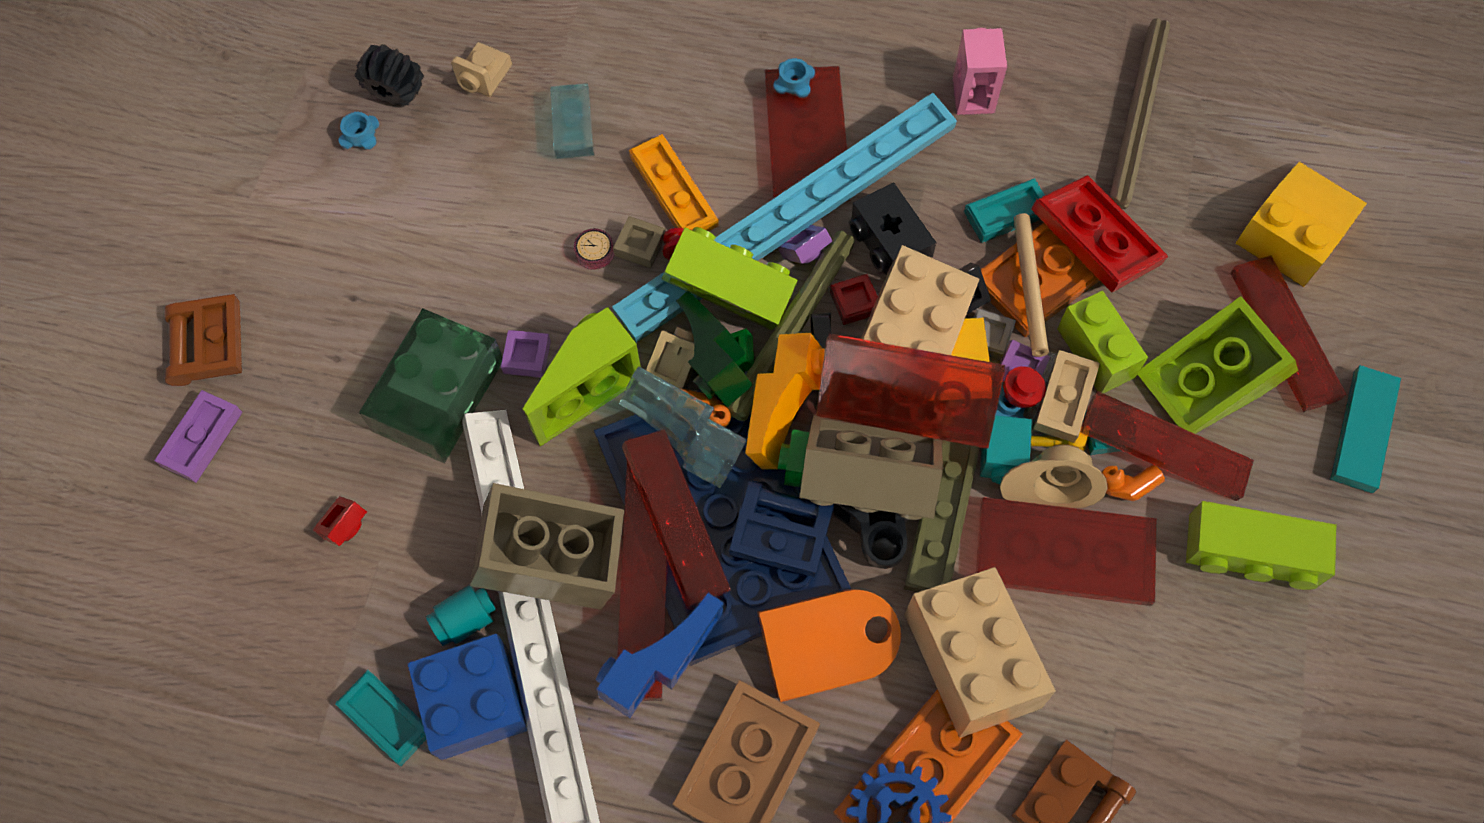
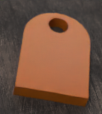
[757,589,901,702]

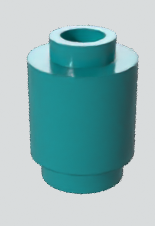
[426,584,496,647]

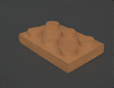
[672,680,821,823]

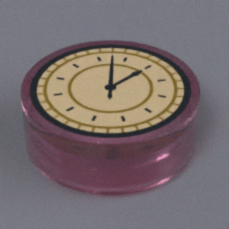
[574,228,614,270]

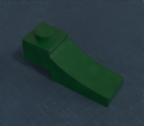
[676,290,753,407]

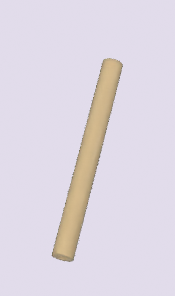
[1014,214,1049,357]

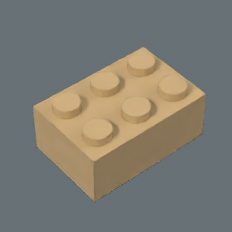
[848,245,979,403]
[904,567,1056,738]

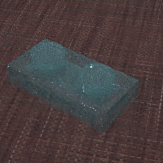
[550,83,594,159]

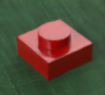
[313,496,367,547]

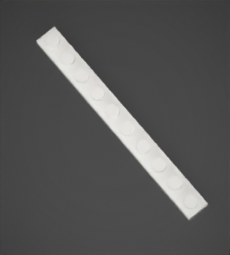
[462,410,600,823]

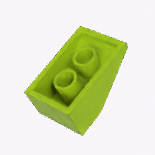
[1138,296,1298,438]
[523,307,643,447]

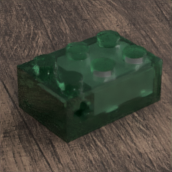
[359,308,503,464]

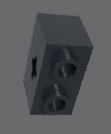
[849,182,937,276]

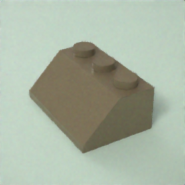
[799,415,943,520]

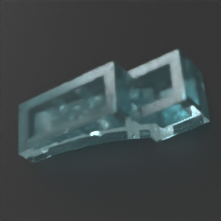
[619,366,747,488]

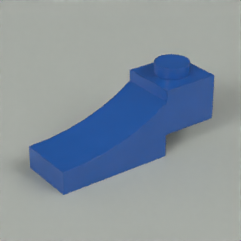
[596,593,724,718]

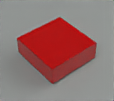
[830,273,878,325]

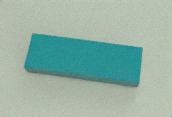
[1330,365,1401,494]

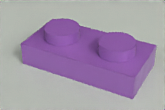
[154,390,243,483]

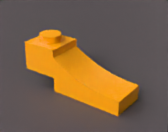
[745,333,828,469]

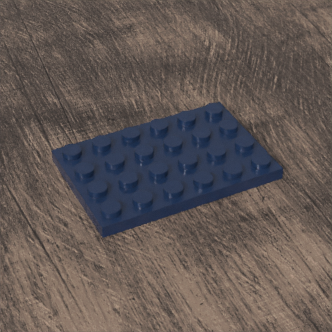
[594,370,851,666]

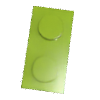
[1057,290,1148,395]

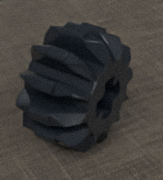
[354,44,424,106]

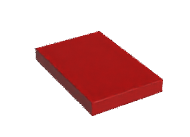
[1031,175,1168,293]

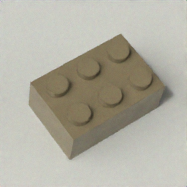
[470,483,624,610]

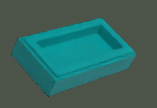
[964,178,1045,243]
[335,670,426,766]

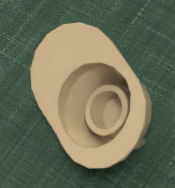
[1000,445,1108,508]

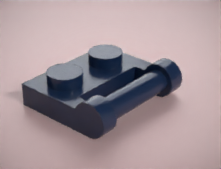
[729,481,835,577]

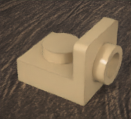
[451,42,512,97]
[644,326,694,389]

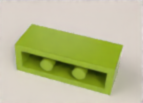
[661,227,798,330]
[1186,501,1336,590]

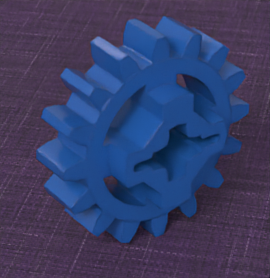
[846,761,952,823]

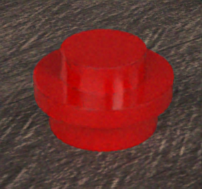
[1003,366,1046,408]

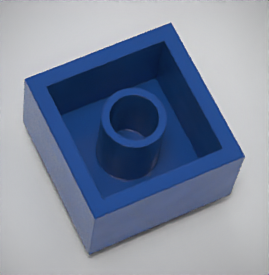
[408,633,528,760]

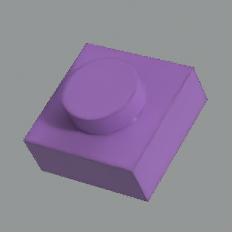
[778,225,832,264]
[501,330,551,378]
[994,340,1050,382]

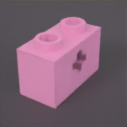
[953,28,1007,115]

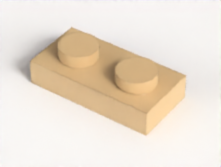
[1033,350,1100,443]

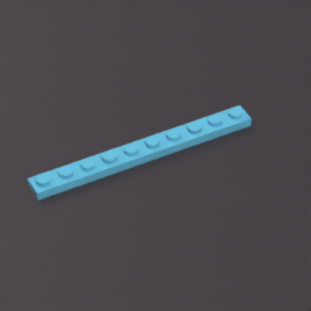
[612,93,957,343]

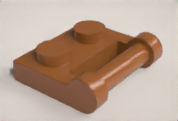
[165,294,242,386]
[1011,739,1136,823]

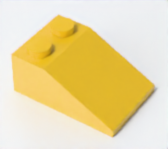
[1236,162,1367,287]

